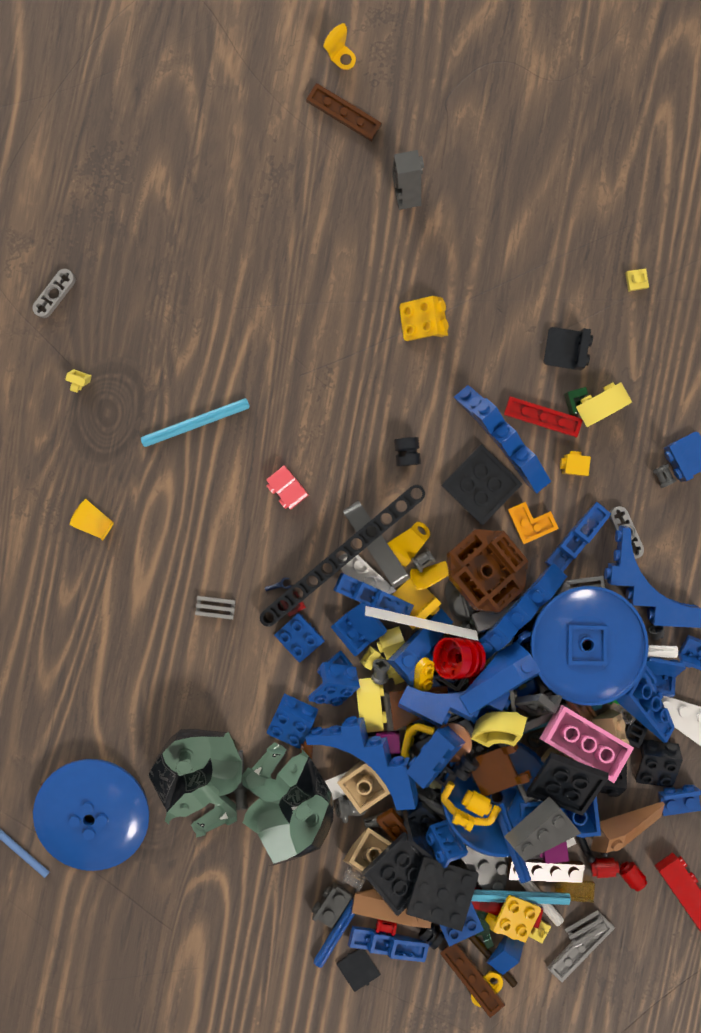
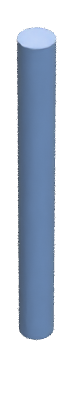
[0,829,50,878]

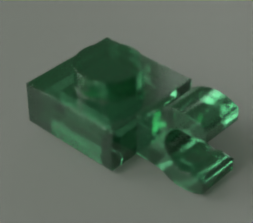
[476,911,494,949]

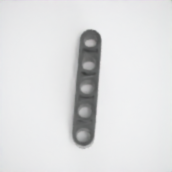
[343,500,410,589]

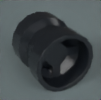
[452,752,479,781]
[418,923,445,949]

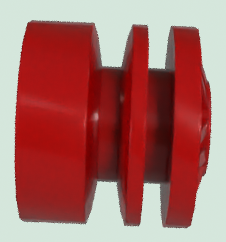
[433,637,486,679]

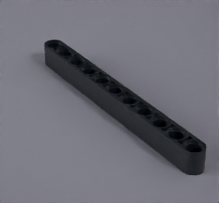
[260,484,426,627]

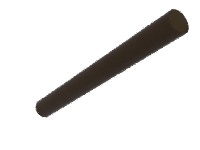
[469,935,518,988]

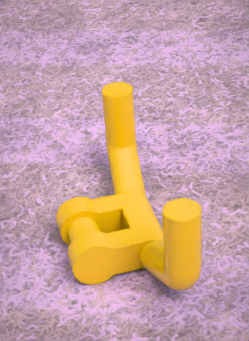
[401,723,435,758]
[441,781,501,832]

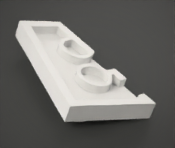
[338,553,397,603]
[661,696,701,746]

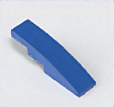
[545,502,611,572]
[333,573,414,616]
[348,926,429,962]

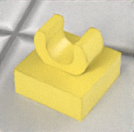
[625,268,649,292]
[66,369,92,393]
[360,646,384,670]
[529,920,551,943]

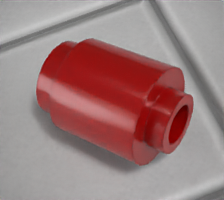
[590,857,620,878]
[619,861,647,891]

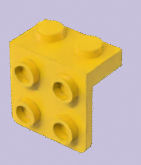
[399,296,449,341]
[392,579,441,630]
[485,895,541,943]

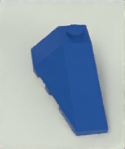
[387,608,453,688]
[460,642,541,715]
[616,665,675,743]
[519,796,601,838]

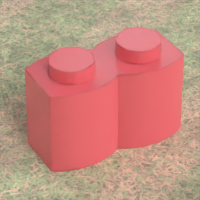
[266,465,309,510]

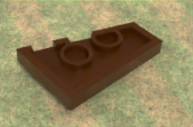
[389,685,448,731]

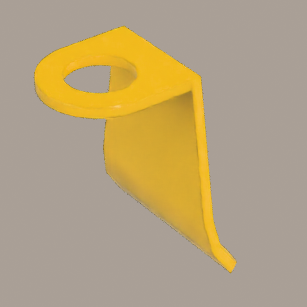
[323,23,356,70]
[69,499,114,541]
[387,522,430,567]
[410,561,449,590]

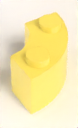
[576,382,632,427]
[376,626,405,685]
[356,678,387,733]
[471,712,527,748]

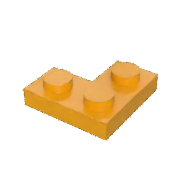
[507,502,559,544]

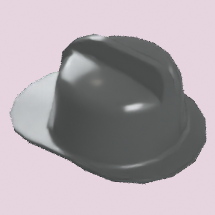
[445,581,479,622]

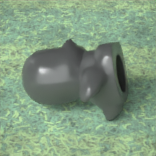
[335,796,367,823]

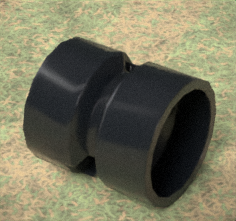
[394,437,421,467]

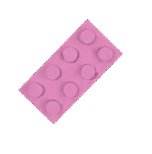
[539,705,634,783]

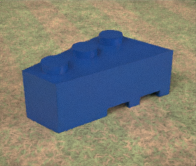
[406,726,465,789]

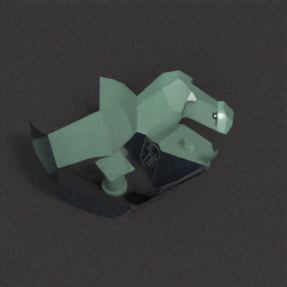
[148,729,242,838]
[242,742,334,866]

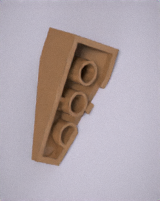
[591,801,665,853]
[352,889,431,928]

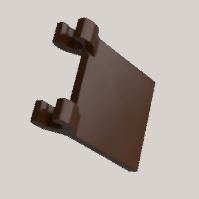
[471,744,532,796]

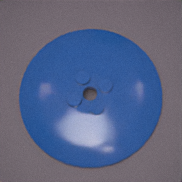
[530,586,649,706]
[441,741,544,857]
[33,759,150,871]

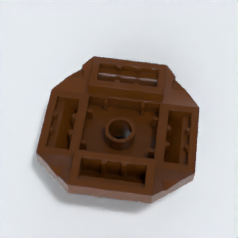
[447,529,528,614]

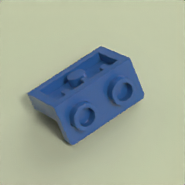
[658,785,701,816]
[426,820,468,868]

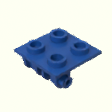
[274,613,325,663]
[440,902,484,947]

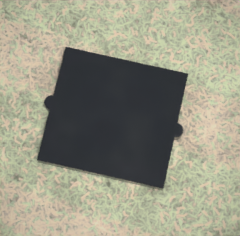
[336,949,381,992]

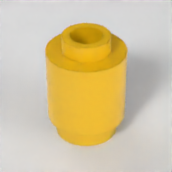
[461,790,492,817]

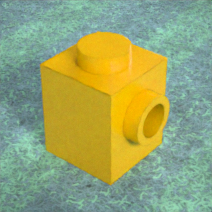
[560,451,591,476]

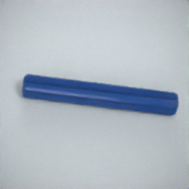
[497,803,531,883]
[314,898,355,968]

